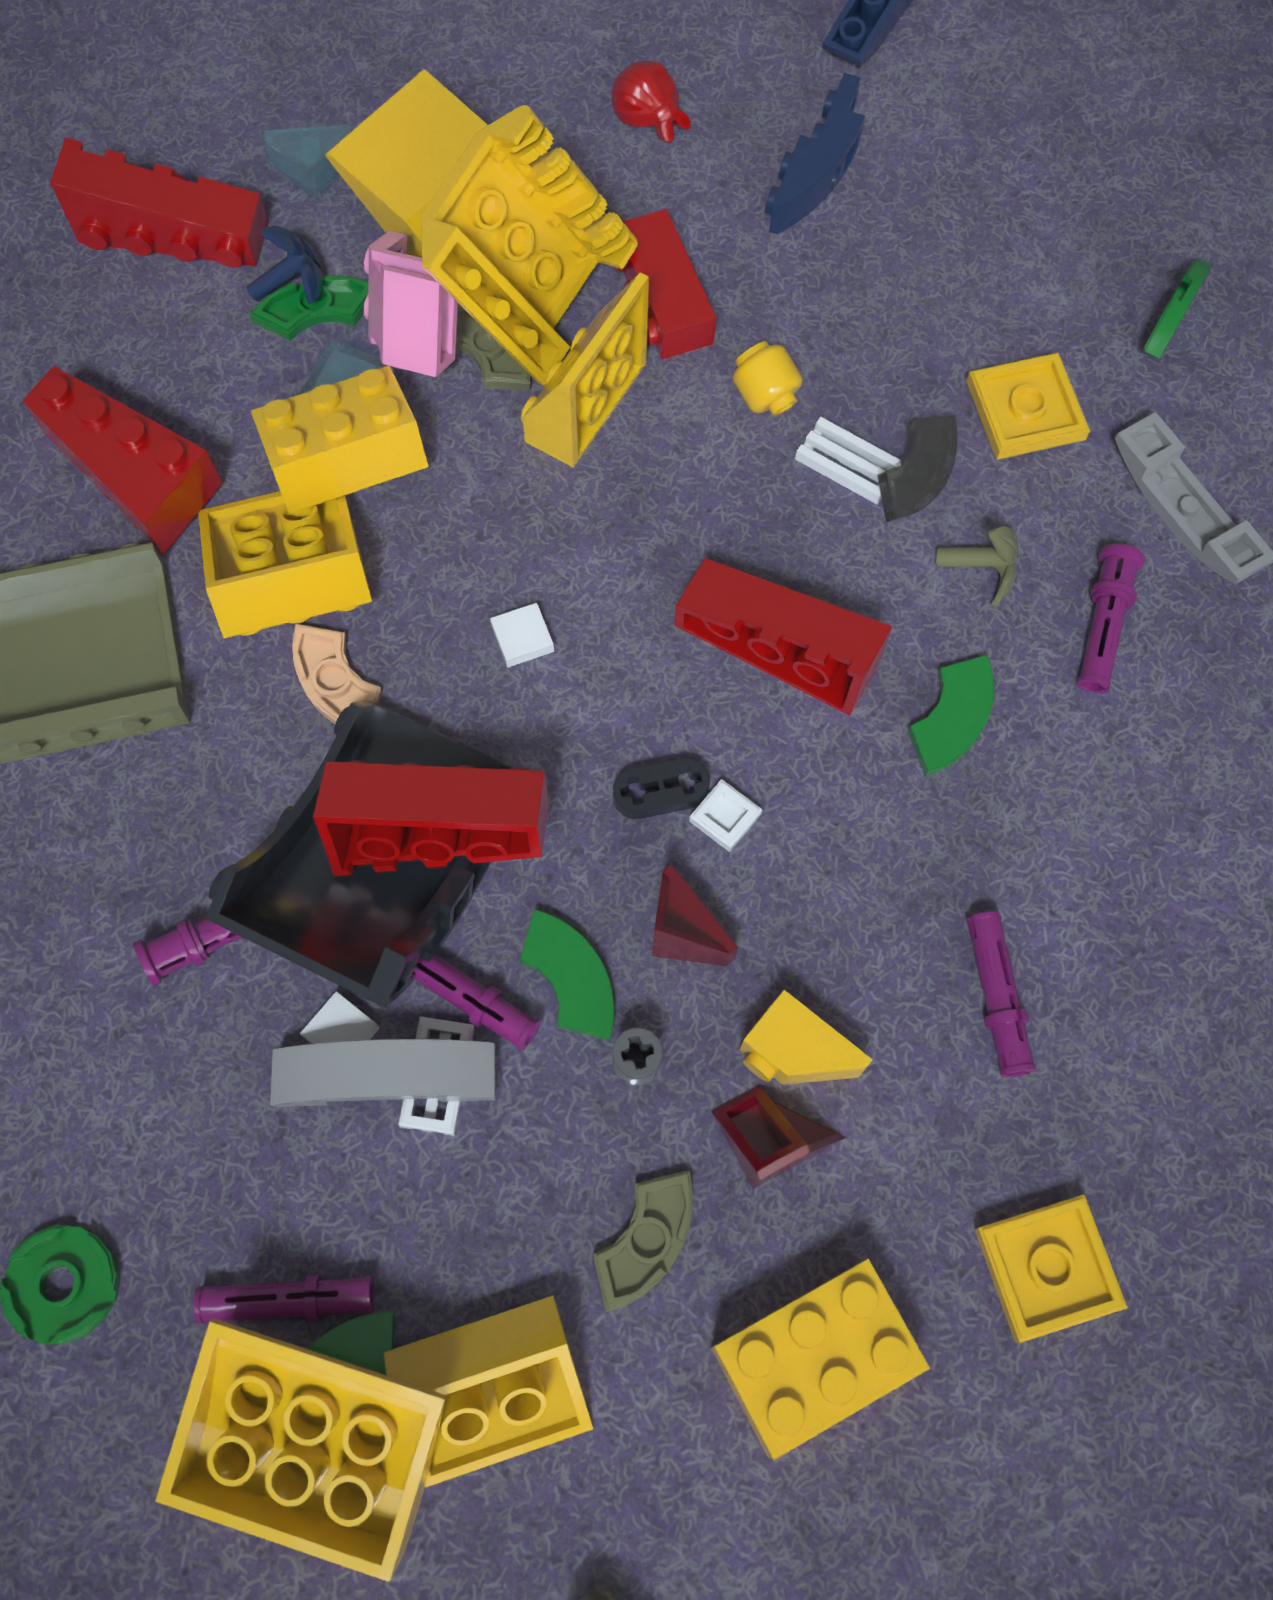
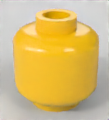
[733,341,803,417]

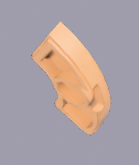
[292,624,382,724]

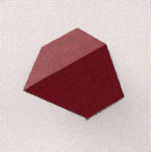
[652,865,738,966]
[711,1086,846,1189]

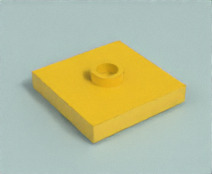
[966,353,1090,460]
[974,1195,1128,1344]

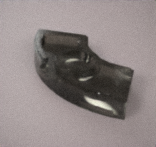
[877,415,958,523]

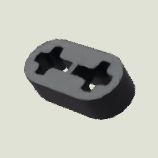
[613,758,710,819]

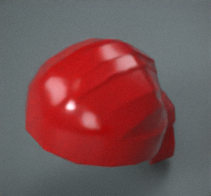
[611,60,691,143]

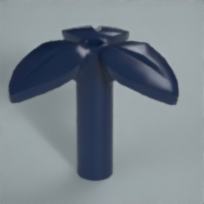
[246,226,324,304]

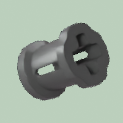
[613,1028,662,1086]

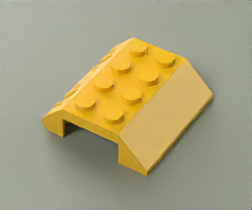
[421,105,638,386]

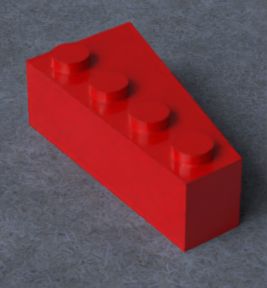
[50,137,268,268]
[22,365,222,555]
[674,558,893,716]
[313,761,549,877]

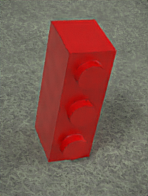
[613,209,716,360]

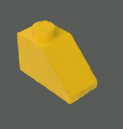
[740,990,873,1085]

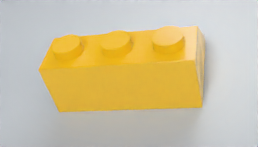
[384,1295,593,1488]

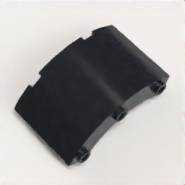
[205,700,513,1008]

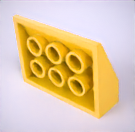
[155,1318,446,1582]

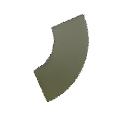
[456,303,531,391]
[593,1170,693,1313]

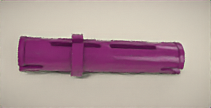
[966,911,1036,1078]
[414,954,541,1051]
[193,1274,375,1324]

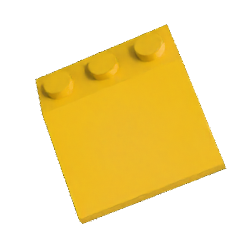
[325,69,488,258]
[521,272,649,467]
[198,491,372,638]

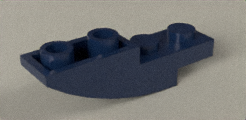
[822,0,913,66]
[765,73,865,234]

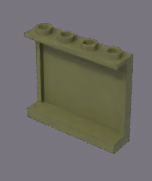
[0,543,190,764]

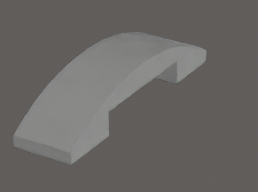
[1115,412,1273,584]
[270,1039,495,1107]

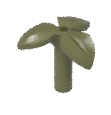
[936,526,1018,606]

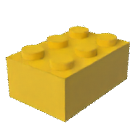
[251,365,429,514]
[711,1259,930,1460]

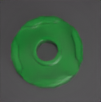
[0,1225,120,1345]

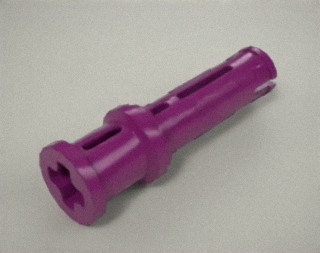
[1077,544,1145,694]
[133,918,243,987]

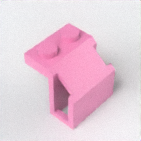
[364,231,458,377]

